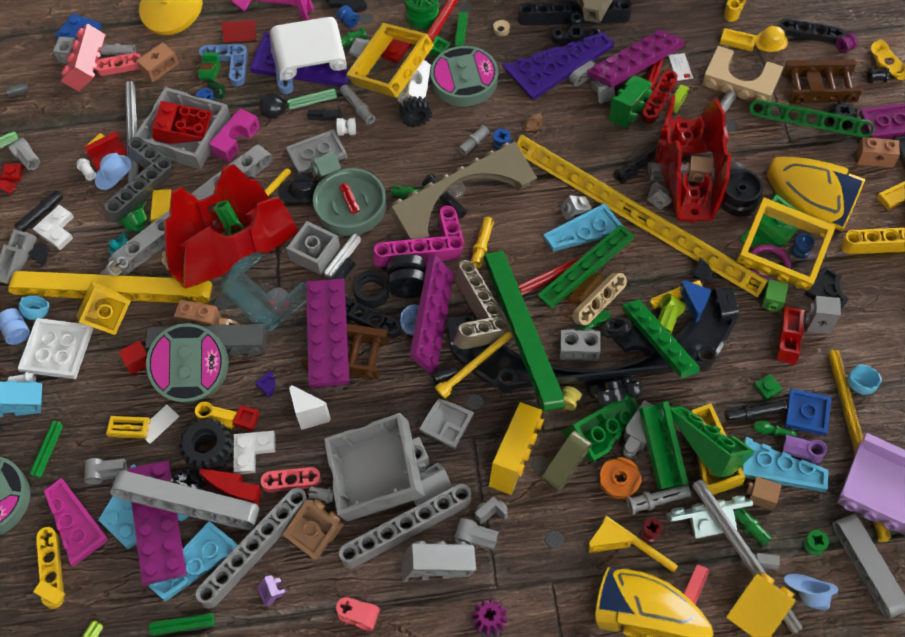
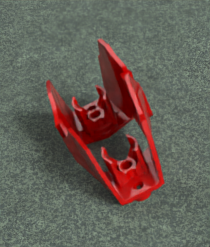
[655,95,731,223]
[164,164,299,289]

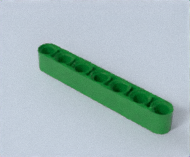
[750,99,874,137]

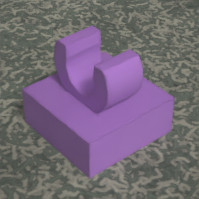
[257,575,285,606]

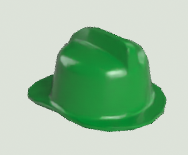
[117,201,147,232]

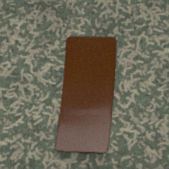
[807,72,826,92]

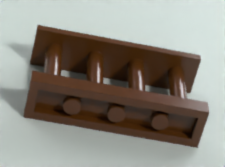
[783,59,863,104]
[301,324,388,380]

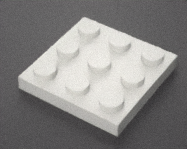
[18,318,94,379]

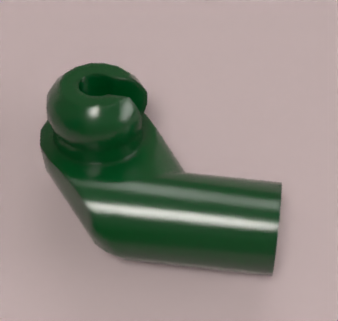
[207,80,226,99]

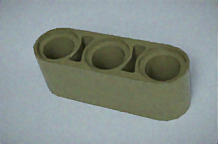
[542,431,592,491]

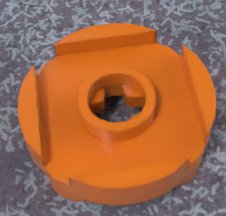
[599,457,642,500]

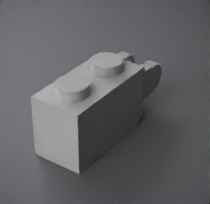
[623,400,664,459]

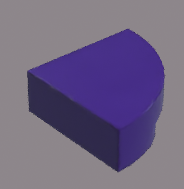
[255,371,276,398]

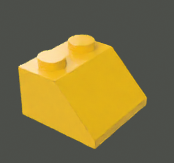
[76,282,131,335]

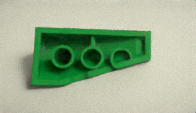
[561,394,639,462]
[670,406,755,478]

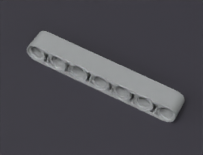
[110,471,259,530]
[339,484,471,569]
[196,488,308,609]

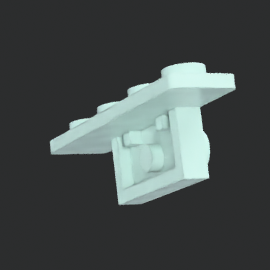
[666,495,753,538]

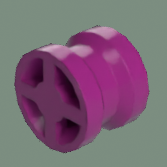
[836,33,858,54]

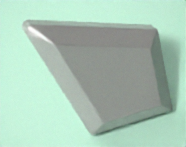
[349,38,370,58]

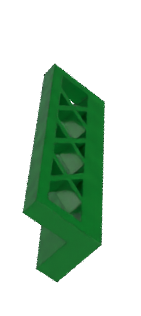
[639,402,688,490]

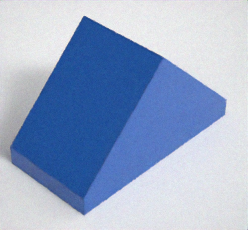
[680,280,711,322]

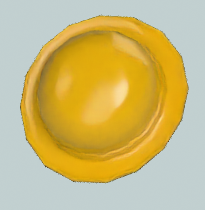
[755,26,788,52]

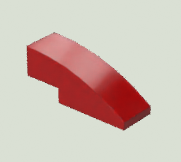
[776,306,804,365]
[199,468,262,507]

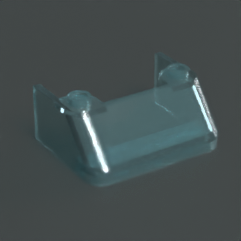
[220,252,307,331]

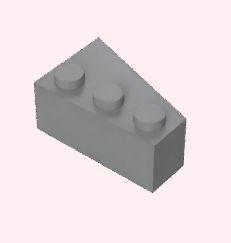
[401,541,476,582]

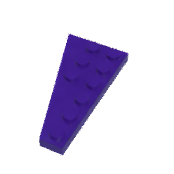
[250,32,350,87]
[502,32,614,101]

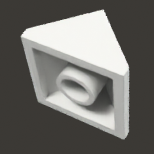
[289,385,331,430]

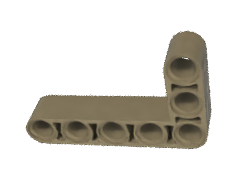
[454,260,509,349]

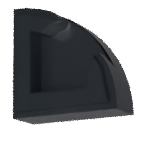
[28,241,48,266]
[693,258,712,283]

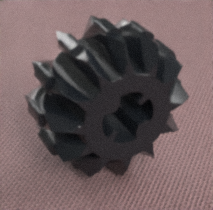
[827,101,858,130]

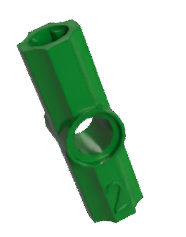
[213,200,244,236]

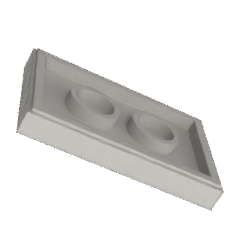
[285,129,347,174]

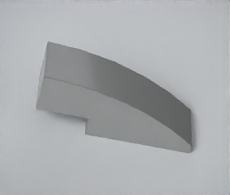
[0,229,37,284]

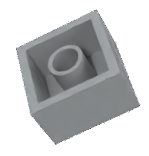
[286,221,340,275]

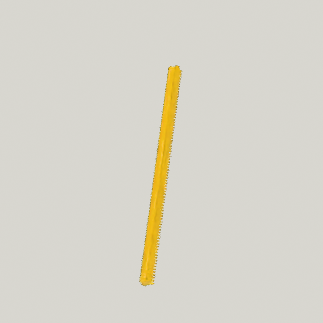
[828,349,891,542]

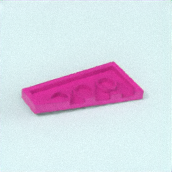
[44,478,109,567]

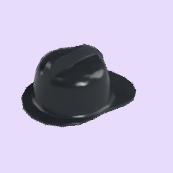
[278,173,319,203]

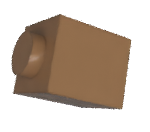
[746,477,781,510]

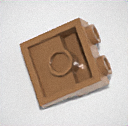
[283,499,344,560]

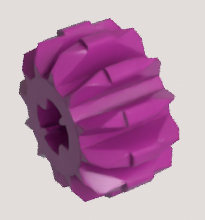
[471,598,508,637]

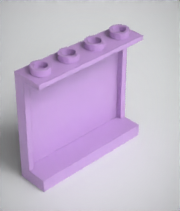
[837,433,905,535]

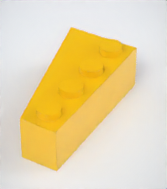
[489,402,544,495]
[692,403,745,495]

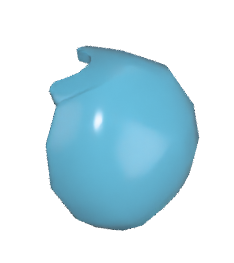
[19,295,49,320]
[847,364,882,395]

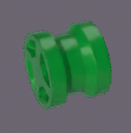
[803,530,829,556]

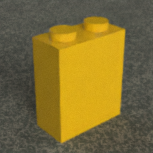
[726,572,796,637]

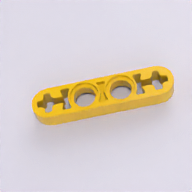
[36,527,64,609]

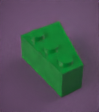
[609,75,653,129]

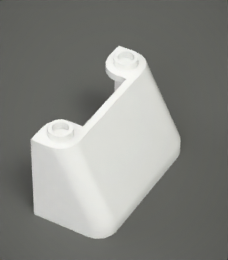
[270,17,347,80]

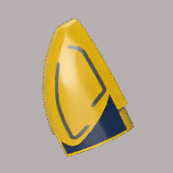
[767,157,865,232]
[596,567,714,637]

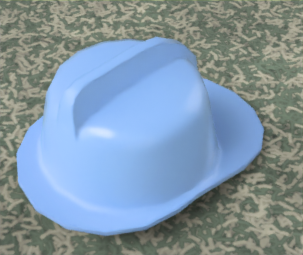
[95,153,131,190]
[784,574,838,611]

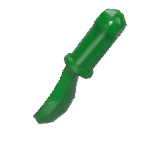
[578,310,611,331]
[753,420,797,437]

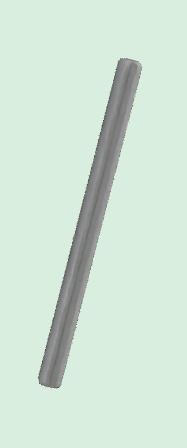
[125,81,139,190]
[693,479,802,634]

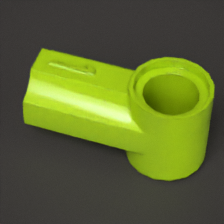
[658,293,686,334]

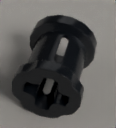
[867,67,890,83]

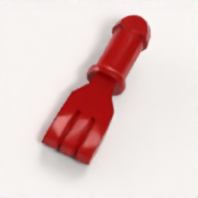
[0,178,17,195]

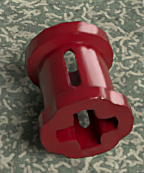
[641,518,662,543]

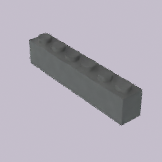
[145,324,267,356]

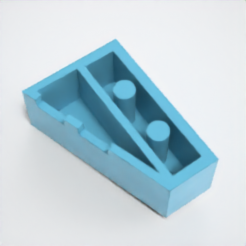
[0,380,42,417]

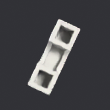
[397,60,431,104]

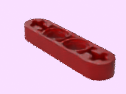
[642,70,678,124]

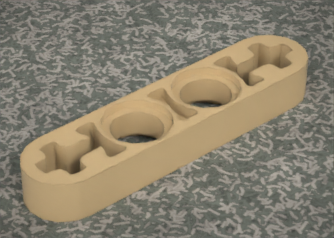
[573,273,627,325]

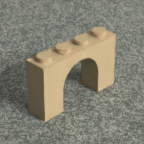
[702,46,783,105]

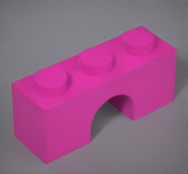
[209,108,260,163]

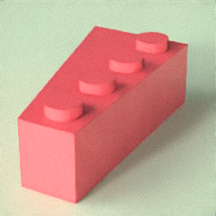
[61,24,105,92]

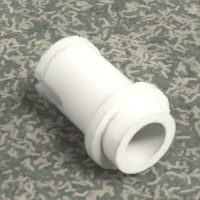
[76,158,96,181]
[8,371,36,383]

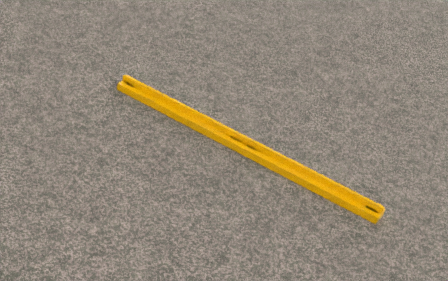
[516,135,769,297]

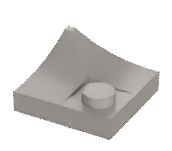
[419,398,474,449]

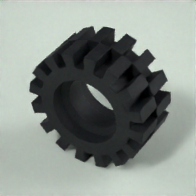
[399,96,432,127]

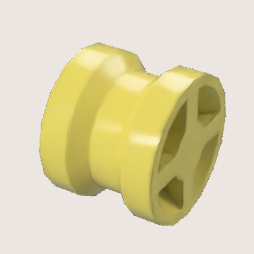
[562,386,582,410]

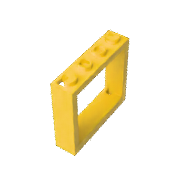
[346,23,434,98]
[736,198,836,291]

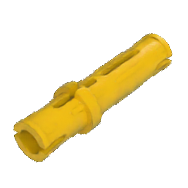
[470,217,494,268]

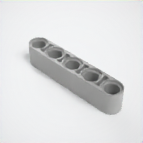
[833,514,905,619]

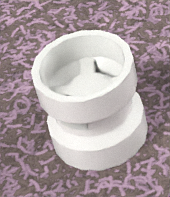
[337,118,356,136]

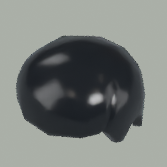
[259,93,285,119]

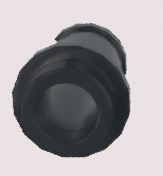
[432,365,458,384]

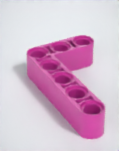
[373,206,464,267]

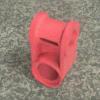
[336,597,380,631]

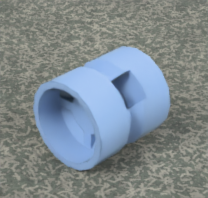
[0,308,30,345]

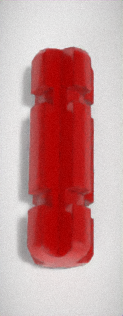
[339,183,360,215]

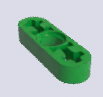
[455,12,468,47]

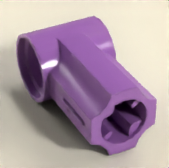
[782,435,827,464]

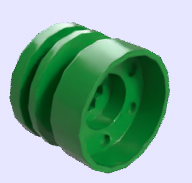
[405,0,439,30]

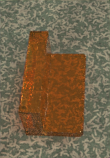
[568,273,608,313]

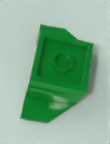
[739,193,798,249]

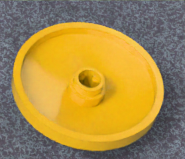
[139,0,202,35]

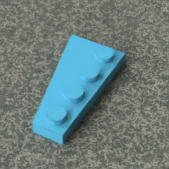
[543,203,623,252]
[742,437,828,492]
[149,521,238,602]

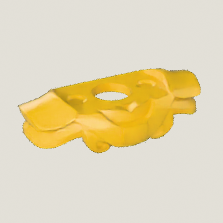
[870,40,905,80]

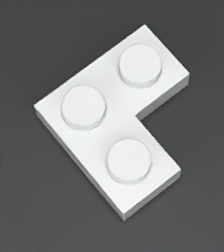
[33,205,74,250]
[234,431,276,474]

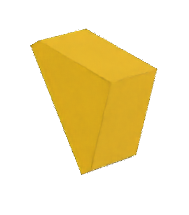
[588,519,633,553]

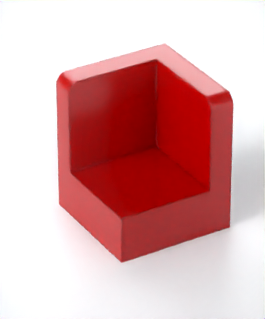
[119,340,147,374]

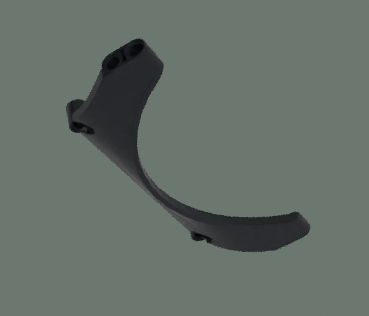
[447,286,739,393]

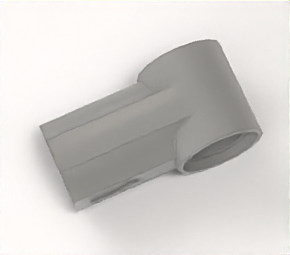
[8,137,41,170]
[84,458,127,484]
[453,518,499,551]

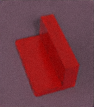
[221,20,257,43]
[84,131,127,171]

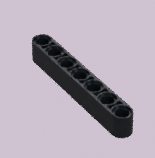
[519,0,632,26]

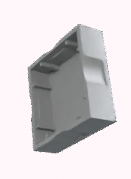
[134,87,231,170]
[325,413,424,522]

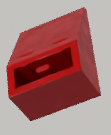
[152,101,213,144]

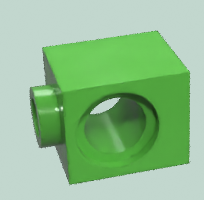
[761,279,788,312]

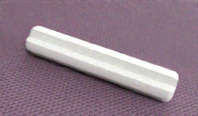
[324,234,361,279]

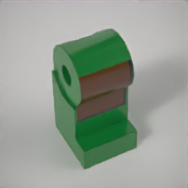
[198,52,221,80]

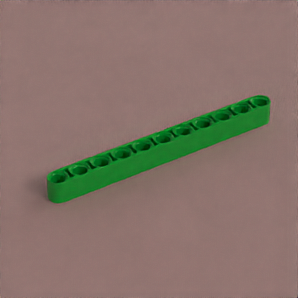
[484,250,565,412]

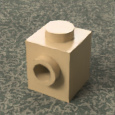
[686,156,713,183]

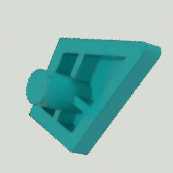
[107,231,128,255]

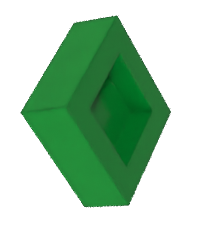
[753,374,783,402]

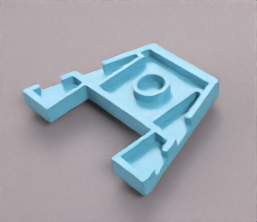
[99,464,188,549]

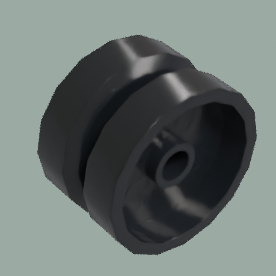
[720,169,764,216]
[387,254,427,298]

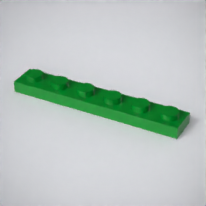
[538,224,634,310]
[622,299,700,379]

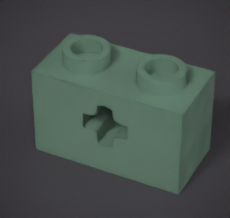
[309,152,341,179]

